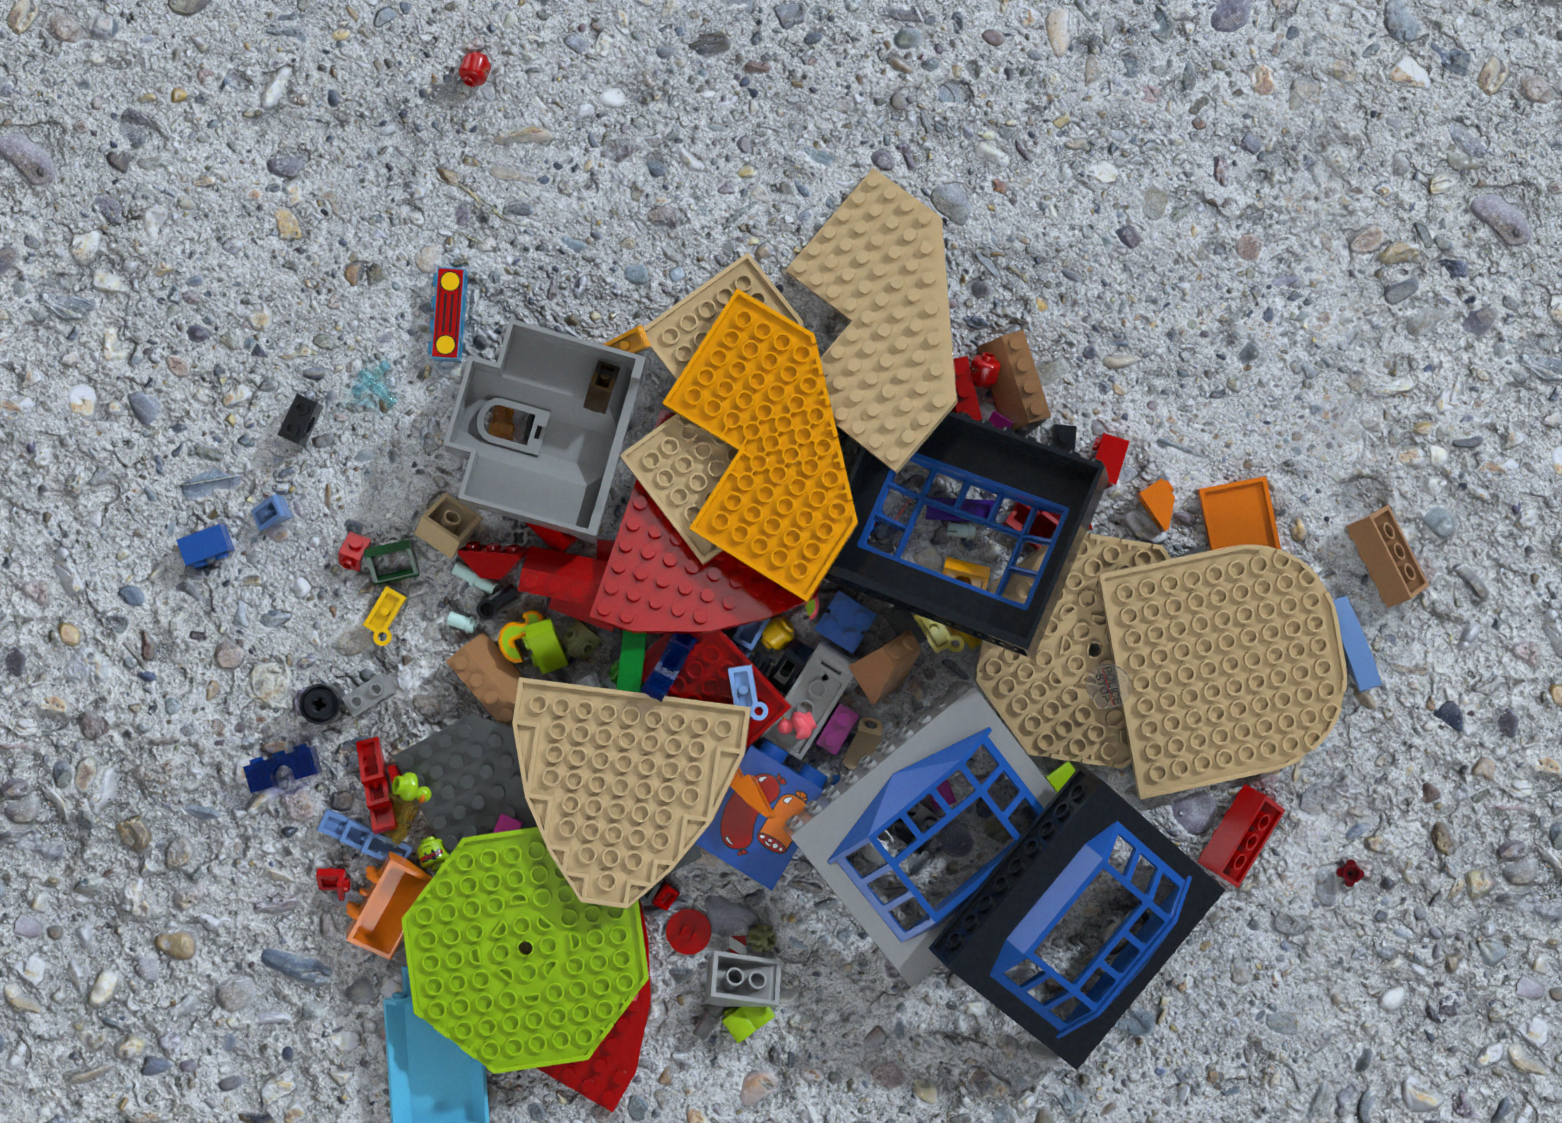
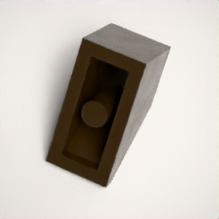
[583,361,621,414]

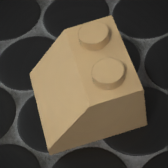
[414,492,483,559]

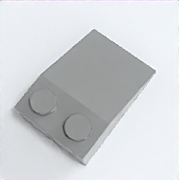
[705,951,782,1007]

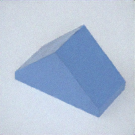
[251,494,293,531]

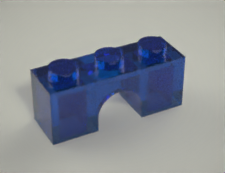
[243,743,322,793]

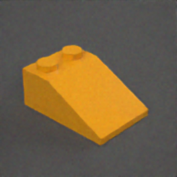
[942,556,991,639]

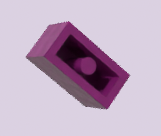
[815,703,859,755]

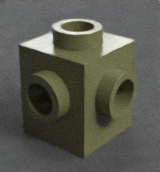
[560,619,603,661]

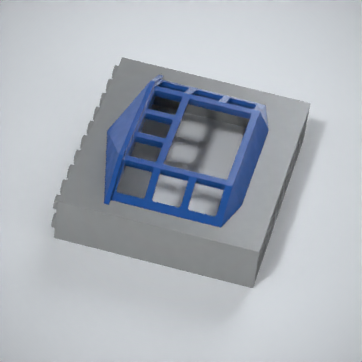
[783,681,1057,987]

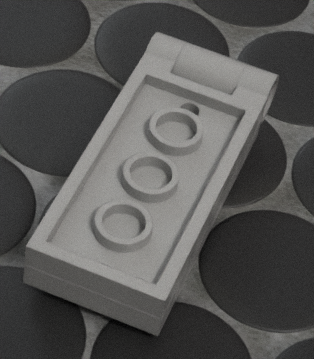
[762,640,855,760]

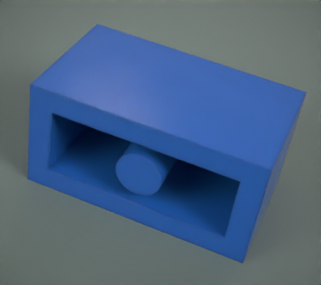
[176,524,235,569]

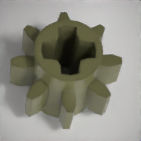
[748,923,777,953]

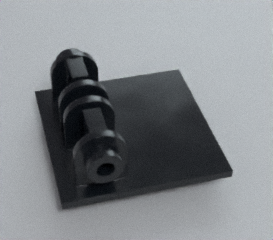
[887,802,942,854]

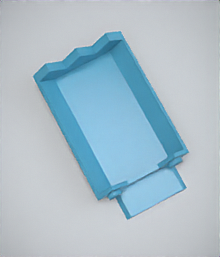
[383,966,489,1123]

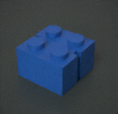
[814,590,877,654]

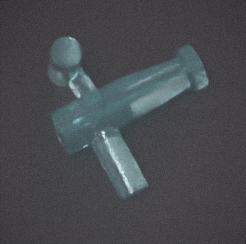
[352,360,399,409]

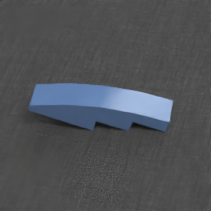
[1333,596,1382,693]
[317,808,413,861]

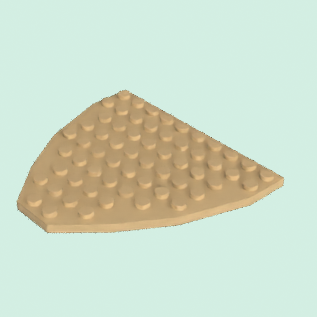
[512,677,751,908]

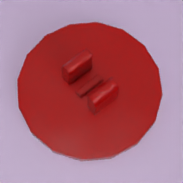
[666,908,712,955]

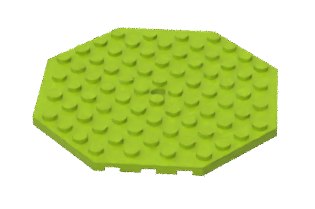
[401,826,649,1074]

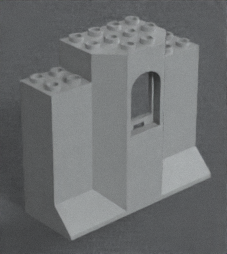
[441,319,646,544]

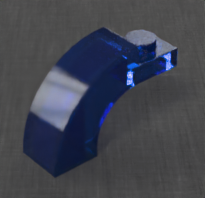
[641,633,698,702]

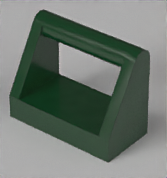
[364,539,420,585]

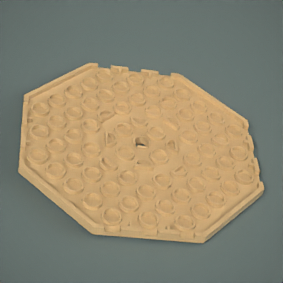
[974,533,1171,769]

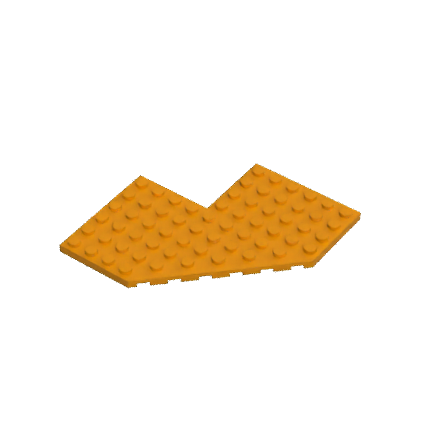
[662,288,858,603]

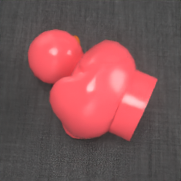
[777,711,818,740]

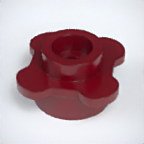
[1336,859,1364,887]

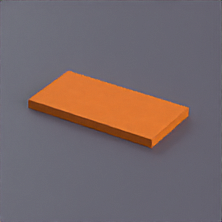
[1197,476,1281,550]

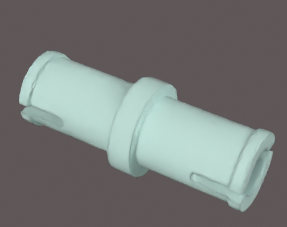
[452,561,499,595]

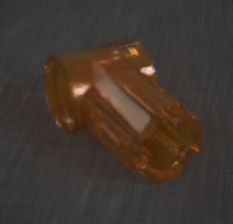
[488,406,514,441]

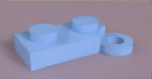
[728,664,768,720]

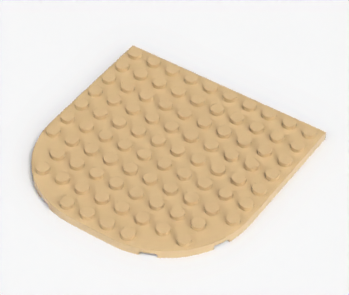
[1097,544,1347,800]

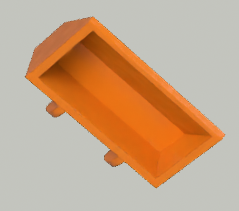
[346,851,432,960]

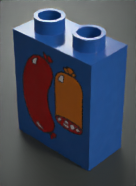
[696,739,828,891]

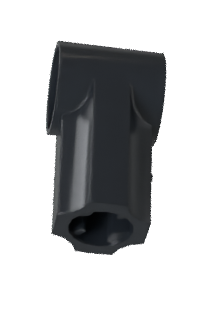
[476,583,522,620]

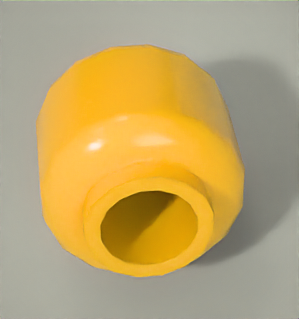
[761,617,795,650]

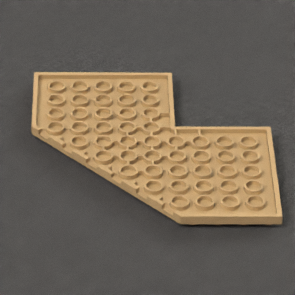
[786,168,958,474]
[620,252,803,565]

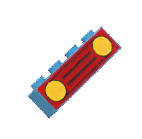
[428,267,468,363]

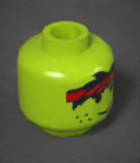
[417,836,449,872]

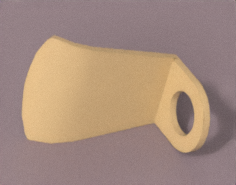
[842,717,883,770]

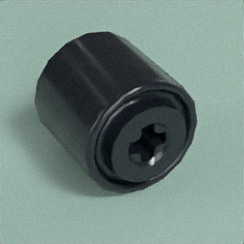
[299,683,347,725]

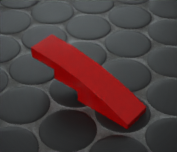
[356,736,397,834]

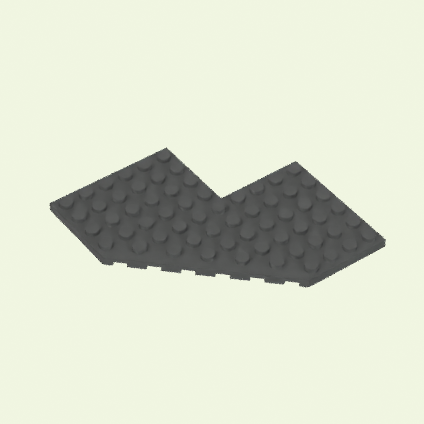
[392,713,702,874]

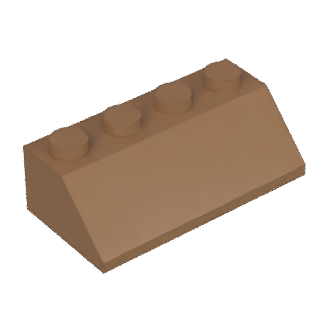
[977,330,1051,430]
[1346,505,1429,608]
[446,632,525,728]

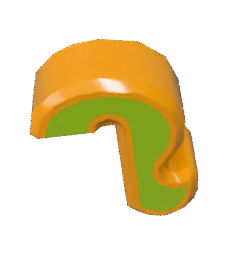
[498,610,545,663]

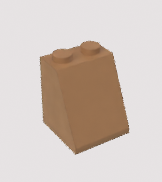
[848,629,922,706]

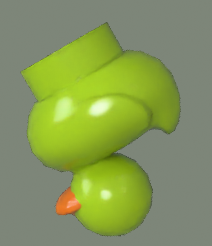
[392,772,432,804]

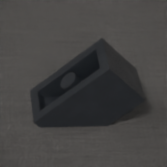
[767,637,813,693]

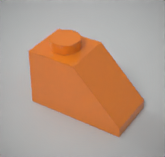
[1136,478,1175,532]

